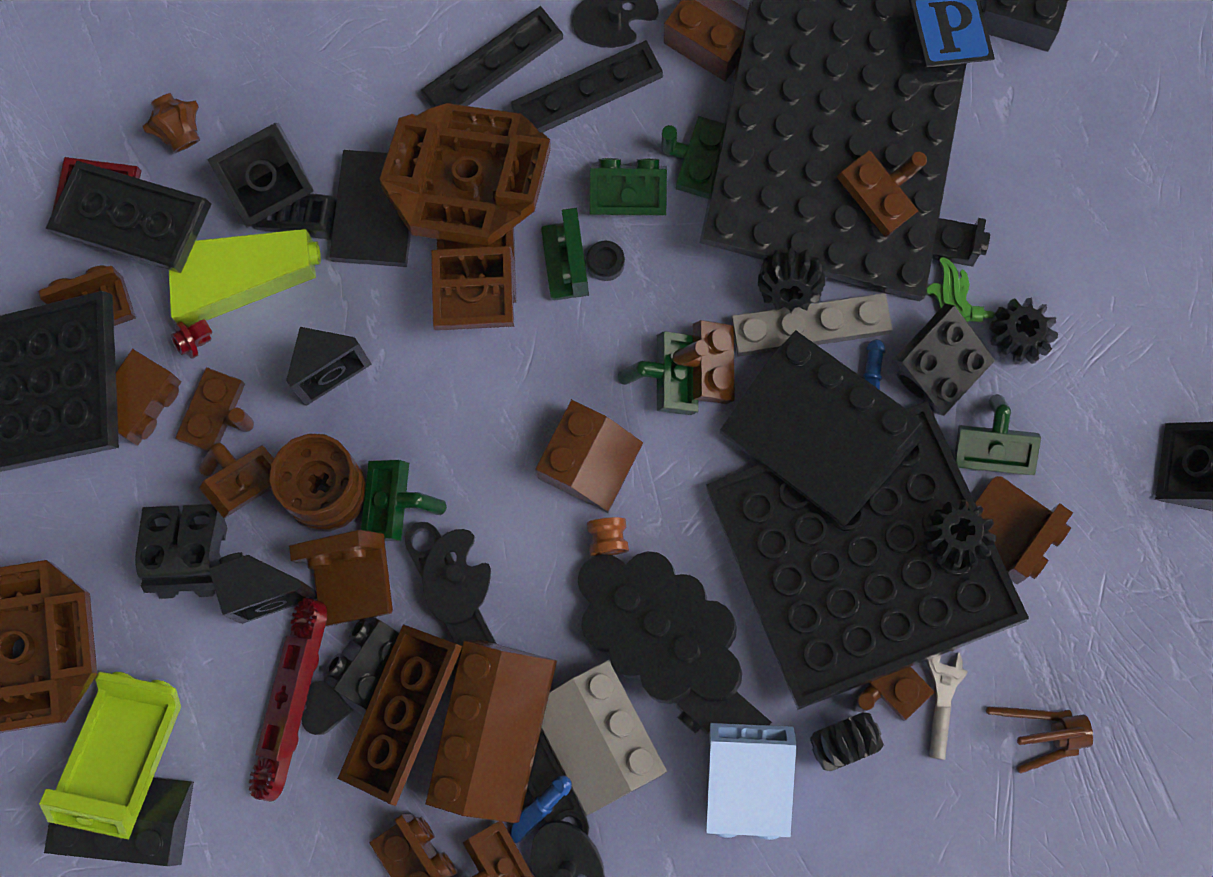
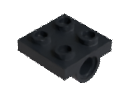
[893,303,995,416]

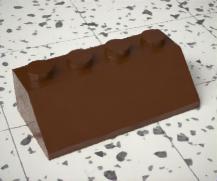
[337,624,462,806]
[425,640,557,823]

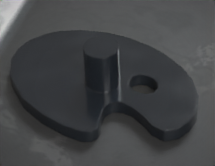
[572,0,659,48]
[422,529,491,624]
[530,820,605,877]

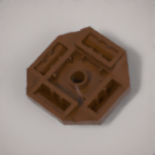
[380,103,551,247]
[0,560,97,733]

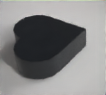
[301,681,353,735]

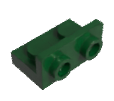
[590,158,667,215]
[541,208,589,300]

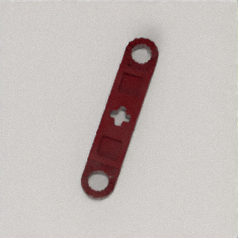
[249,598,327,802]

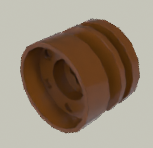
[269,434,366,532]

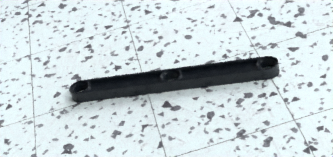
[405,522,590,836]

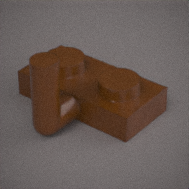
[837,150,927,237]
[673,320,735,404]
[175,367,254,452]
[198,443,274,518]
[853,667,935,721]
[463,821,534,877]

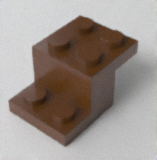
[431,228,517,331]

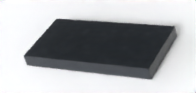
[46,161,212,273]

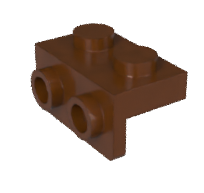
[38,265,136,326]

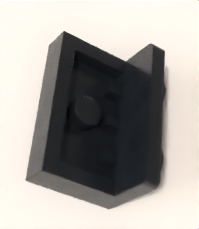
[324,617,399,710]

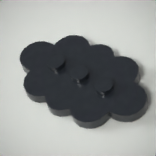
[577,551,742,704]

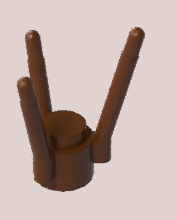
[985,707,1093,774]

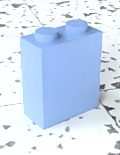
[706,723,796,840]

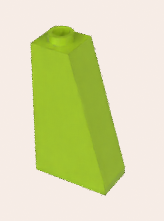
[169,229,321,328]

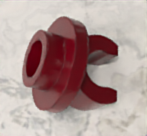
[171,319,212,359]

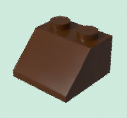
[664,0,748,82]
[535,399,643,513]

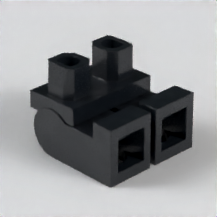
[135,504,227,599]

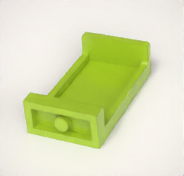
[39,672,181,840]

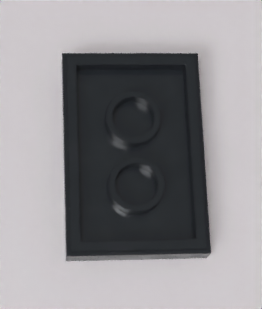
[329,150,411,267]

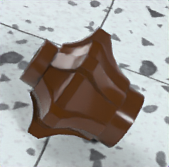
[142,93,200,153]

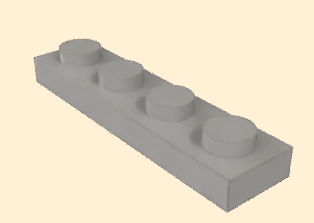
[732,293,893,357]

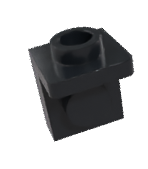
[932,218,990,267]

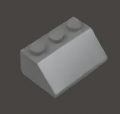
[541,660,667,817]

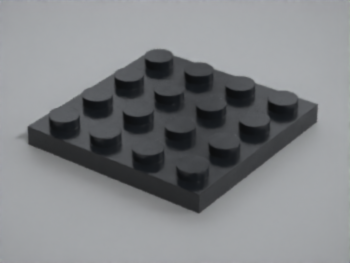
[0,291,119,472]

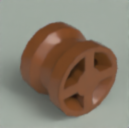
[587,517,629,556]

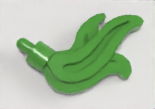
[926,257,995,323]

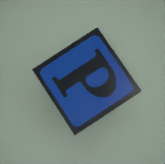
[909,0,995,68]

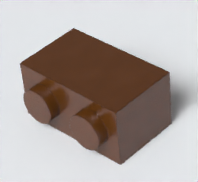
[116,349,181,446]

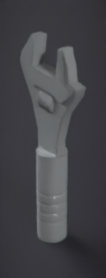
[927,652,968,760]

